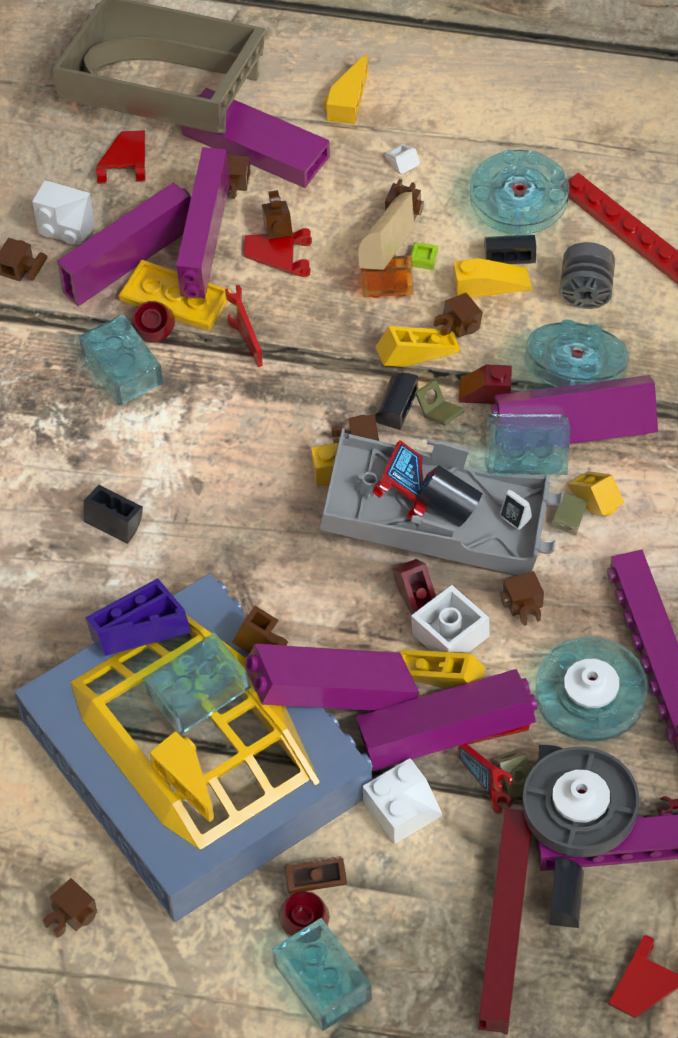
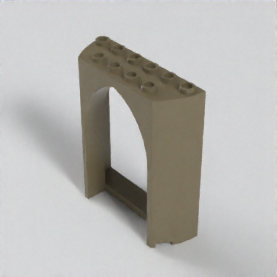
[50,0,265,135]

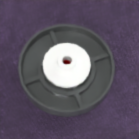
[523,747,639,857]

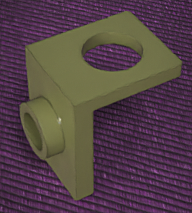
[415,379,464,426]
[551,493,587,535]
[491,750,531,799]

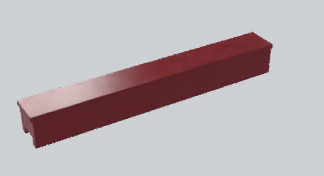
[478,808,532,1035]

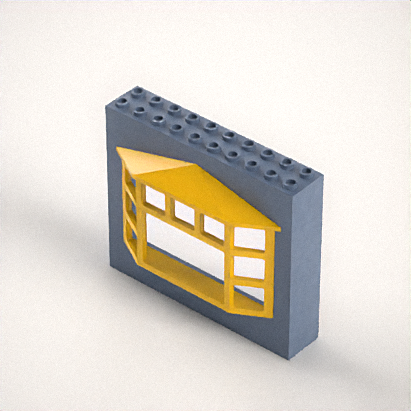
[14,573,373,922]

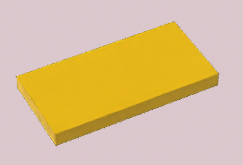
[119,259,231,332]

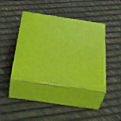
[409,242,438,270]

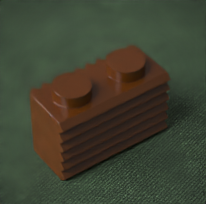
[284,856,347,894]

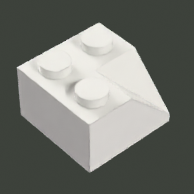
[32,180,95,245]
[411,585,490,652]
[362,758,442,844]

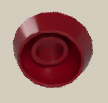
[131,301,175,343]
[279,891,330,940]

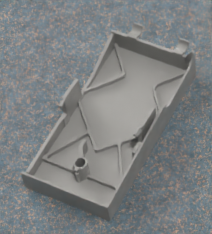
[319,428,564,576]

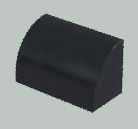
[484,235,537,264]
[374,373,418,430]
[416,465,483,527]
[84,485,143,544]
[550,857,584,928]

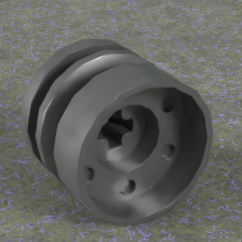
[559,242,615,309]

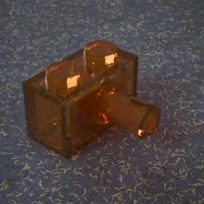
[361,254,414,298]

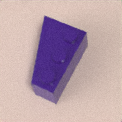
[85,578,191,656]

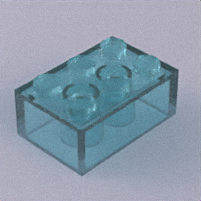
[79,314,163,406]
[485,414,570,475]
[144,632,251,735]
[272,918,372,1031]

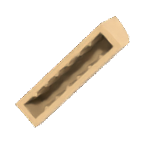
[358,192,414,270]

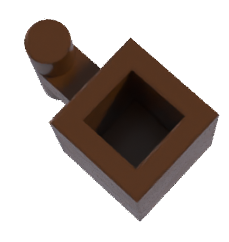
[0,237,48,281]

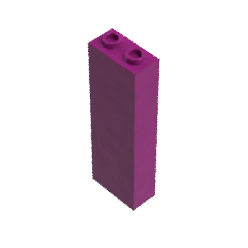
[181,88,330,188]
[176,147,230,298]
[57,182,191,307]
[491,375,658,453]
[244,644,419,710]
[356,669,538,771]

